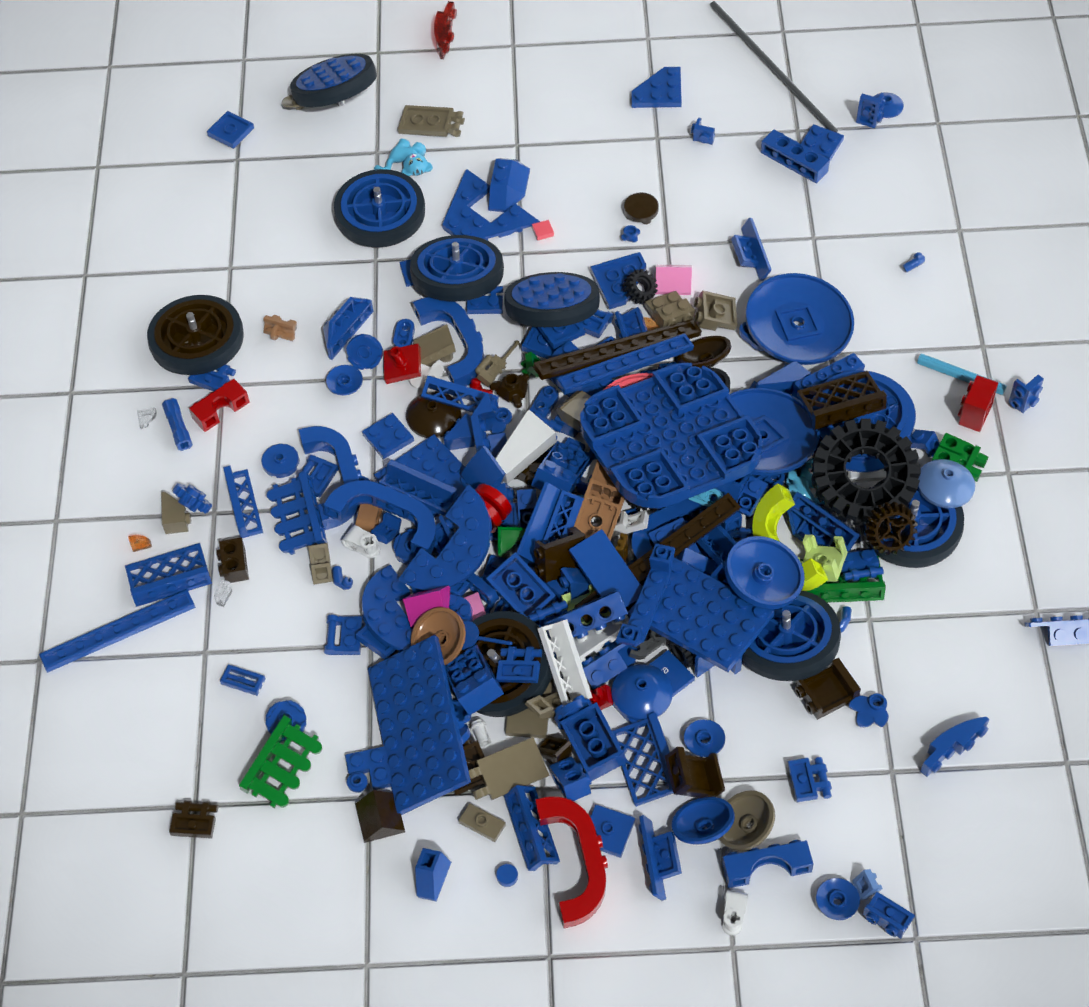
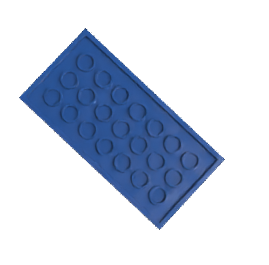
[368,635,471,815]

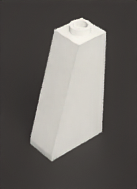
[496,410,556,484]

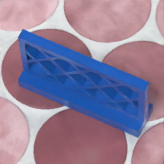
[125,543,212,607]
[612,712,673,807]

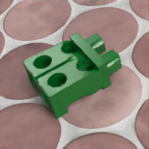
[932,433,989,482]

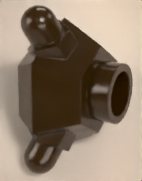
[489,373,530,408]

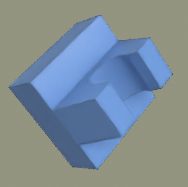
[852,869,883,900]

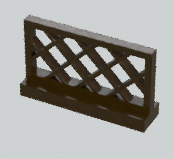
[797,371,887,430]

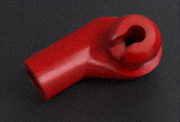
[470,378,493,394]

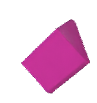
[403,585,450,628]

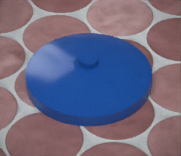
[725,536,805,609]

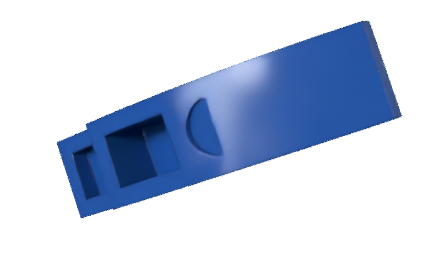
[921,717,989,777]

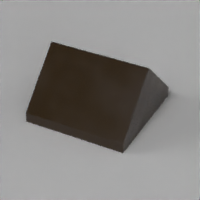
[355,790,405,843]

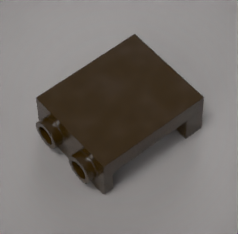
[533,527,586,583]
[795,657,861,720]
[665,747,725,798]

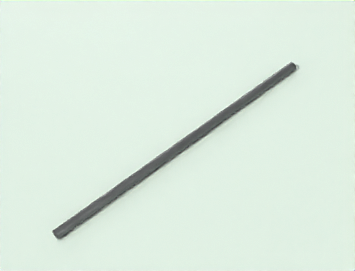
[710,1,838,133]

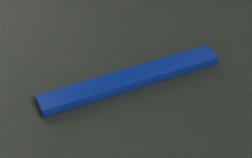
[556,333,694,395]
[39,590,196,673]

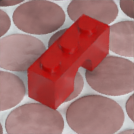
[189,379,250,432]

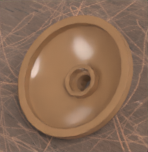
[411,607,466,665]

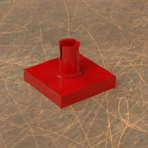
[384,343,421,384]

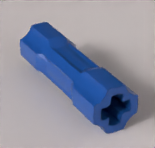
[162,398,193,451]

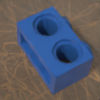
[549,756,592,801]

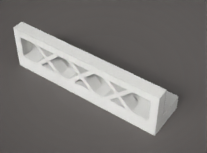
[538,619,593,705]

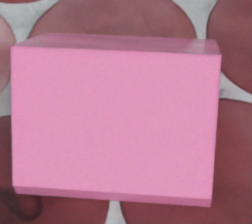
[655,265,692,295]

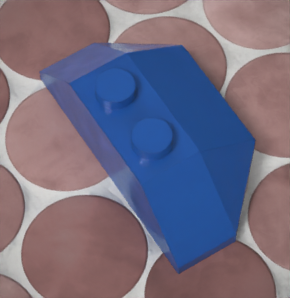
[489,158,530,212]
[323,297,374,360]
[787,491,860,552]

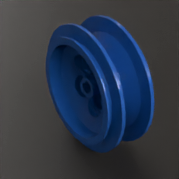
[811,370,916,472]

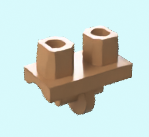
[263,315,297,341]

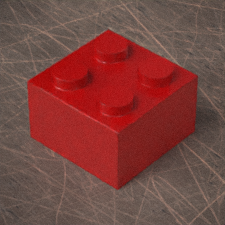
[958,375,999,432]

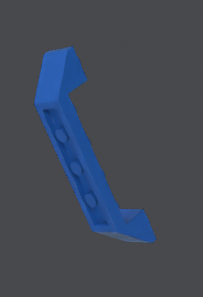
[471,394,515,503]
[616,543,675,647]

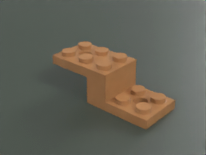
[574,459,625,541]

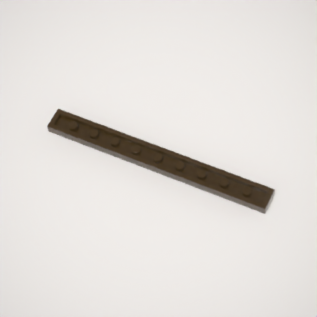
[533,319,702,380]
[574,493,741,623]

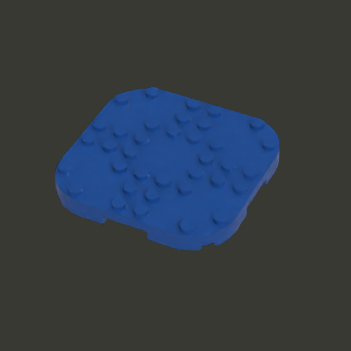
[580,363,762,509]

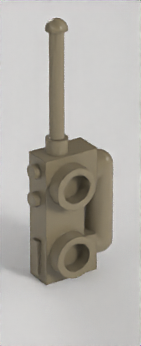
[475,340,520,387]

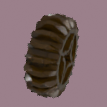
[864,502,918,555]

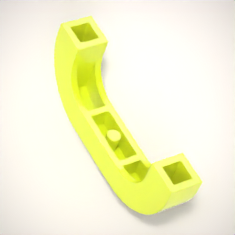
[752,484,828,591]

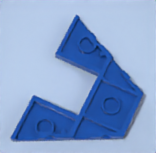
[442,169,540,241]

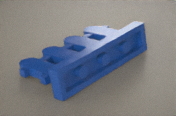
[267,471,328,555]

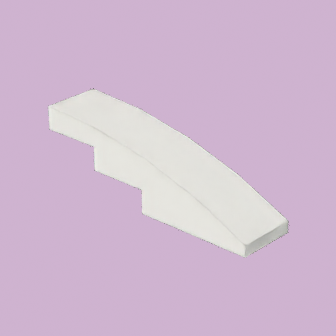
[575,510,649,536]

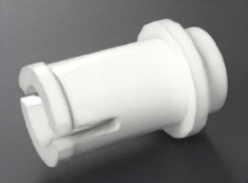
[470,719,491,747]

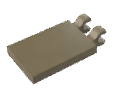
[398,105,465,137]
[505,680,553,739]
[469,737,550,800]

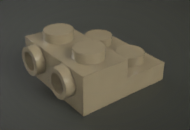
[694,290,738,331]
[645,291,695,328]

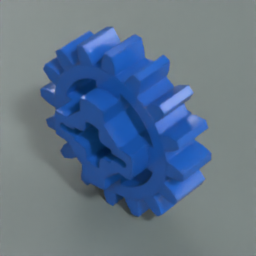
[172,483,212,514]

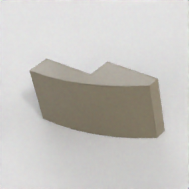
[308,543,333,585]

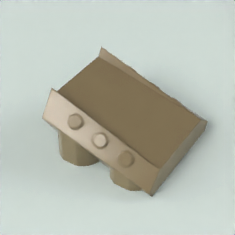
[413,324,456,367]
[556,391,591,431]

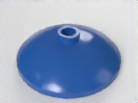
[612,664,673,721]
[672,797,735,845]

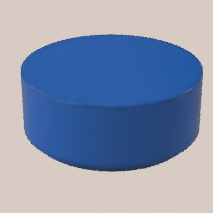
[496,864,518,887]

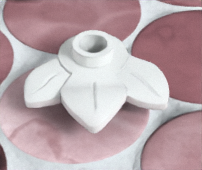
[409,361,444,392]

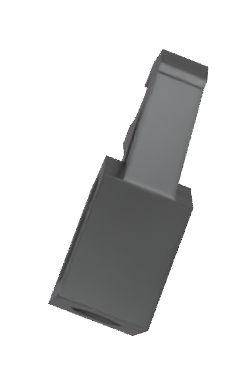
[629,631,667,660]

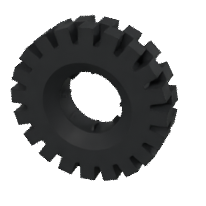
[811,418,921,526]

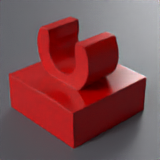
[589,684,613,710]

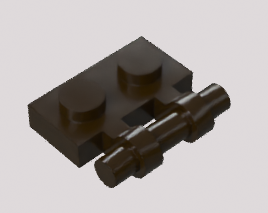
[169,800,218,839]

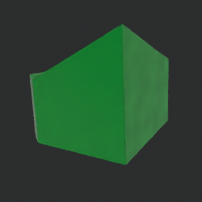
[498,527,526,557]

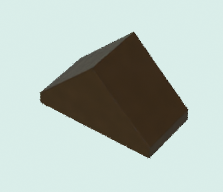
[537,735,572,765]

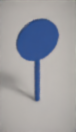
[462,621,513,650]

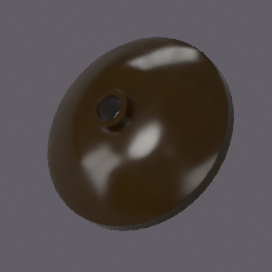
[677,336,732,369]
[406,391,461,438]

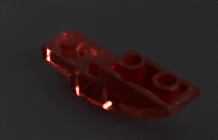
[434,1,457,60]

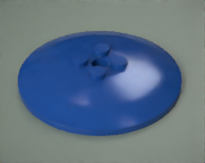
[745,273,854,365]
[729,388,820,476]

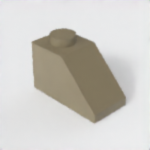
[161,492,191,534]

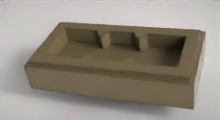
[459,803,506,842]

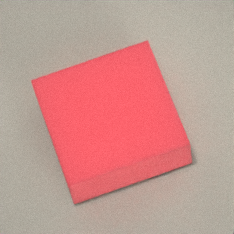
[532,220,554,240]

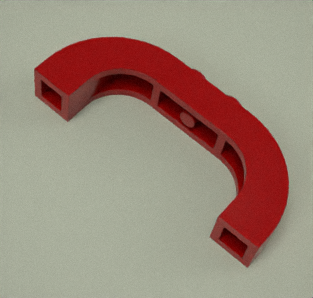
[535,797,608,929]

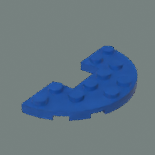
[398,484,492,591]
[362,565,446,652]

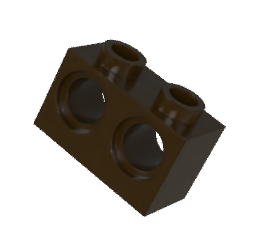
[216,537,249,584]

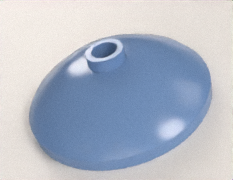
[918,459,975,508]

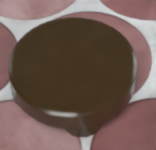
[624,192,659,224]

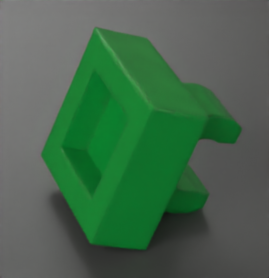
[521,352,541,377]

